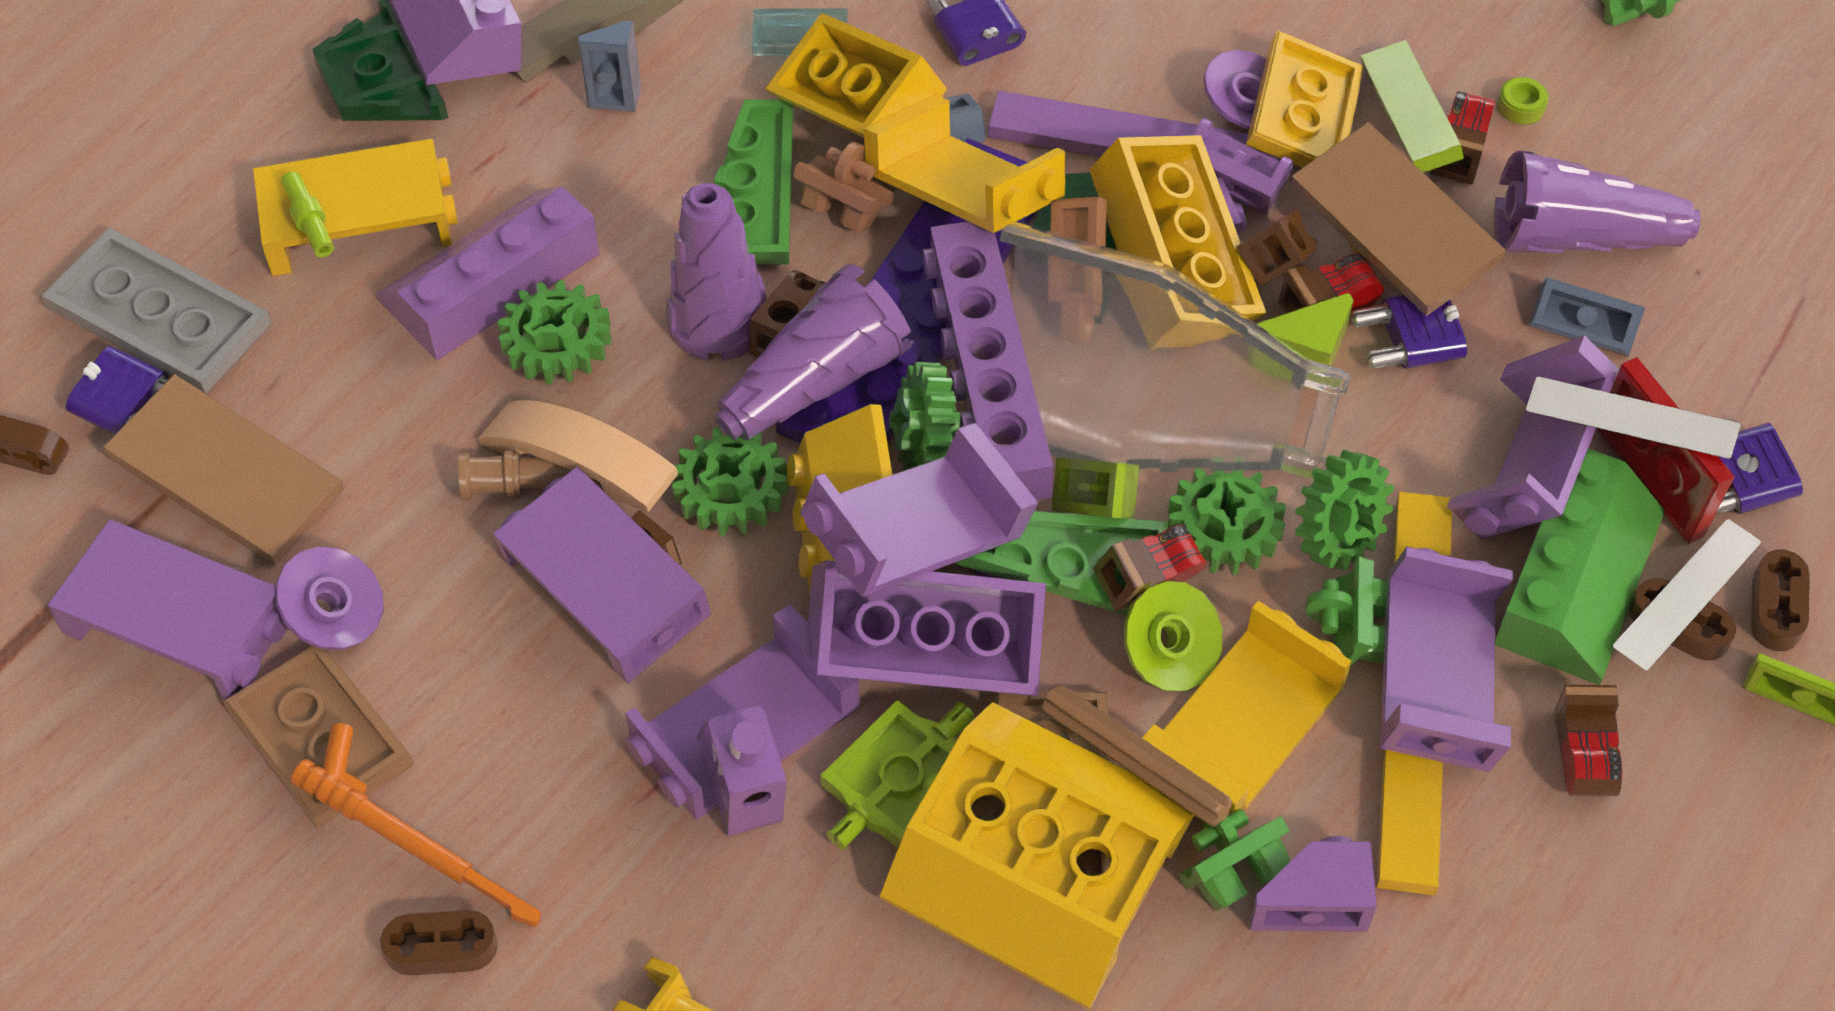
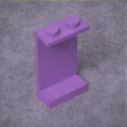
[1447,335,1619,539]
[800,423,1038,597]
[493,466,711,684]
[47,519,288,700]
[1380,547,1513,772]
[625,604,860,820]

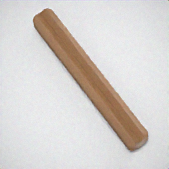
[1042,685,1232,826]

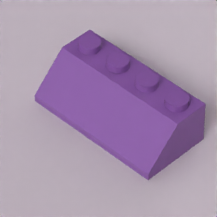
[388,0,521,85]
[376,186,599,360]
[808,560,1046,696]

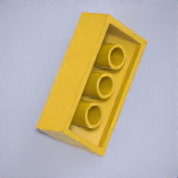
[1089,135,1266,348]

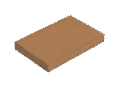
[223,645,414,829]

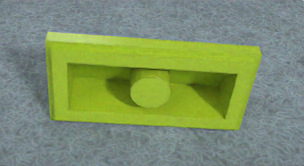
[1742,653,1835,725]

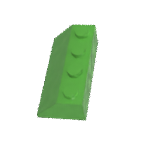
[1495,448,1665,685]

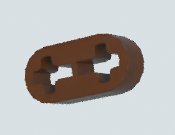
[0,415,69,475]
[1751,549,1810,651]
[1629,578,1737,660]
[380,910,498,975]

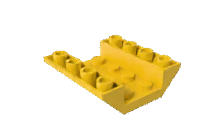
[880,702,1194,1010]

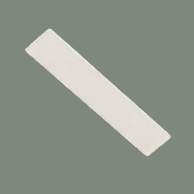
[1526,377,1740,458]
[1613,519,1761,670]

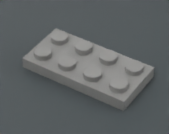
[42,227,272,394]

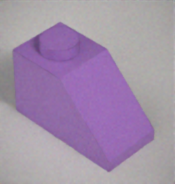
[1249,836,1377,932]

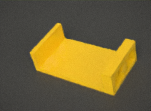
[864,94,1065,233]
[253,138,458,276]
[1142,601,1352,814]

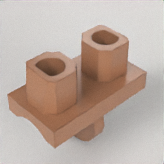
[793,142,896,232]

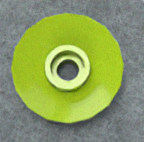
[1124,581,1223,692]

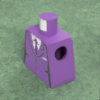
[697,705,786,837]

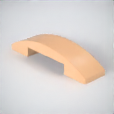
[478,400,678,512]

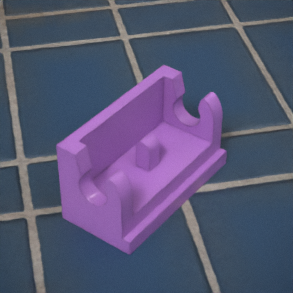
[1192,118,1293,216]

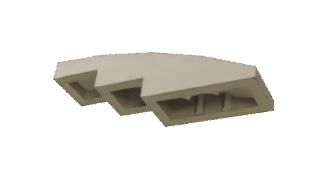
[516,0,684,82]

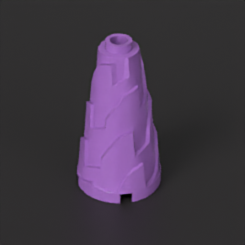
[1494,150,1701,253]
[666,183,767,361]
[714,264,913,441]

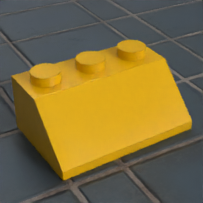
[765,12,947,138]
[787,404,892,594]

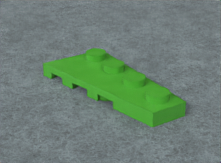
[714,99,794,265]
[956,511,1168,616]

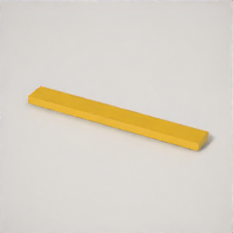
[1377,491,1452,896]

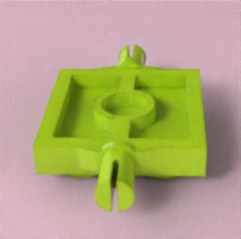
[820,700,975,850]

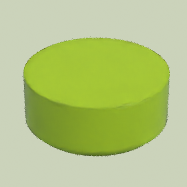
[1497,77,1549,125]

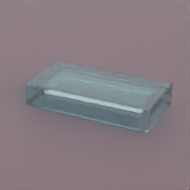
[752,8,848,55]

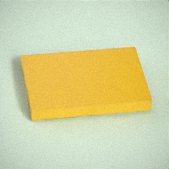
[1246,30,1364,168]

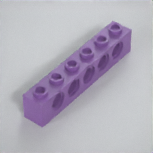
[922,222,1053,500]

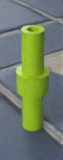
[281,172,334,257]

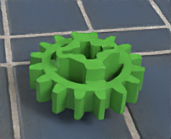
[498,280,612,384]
[889,362,961,471]
[672,427,788,536]
[1295,450,1394,570]
[1168,463,1286,575]

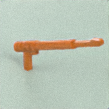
[290,723,541,927]

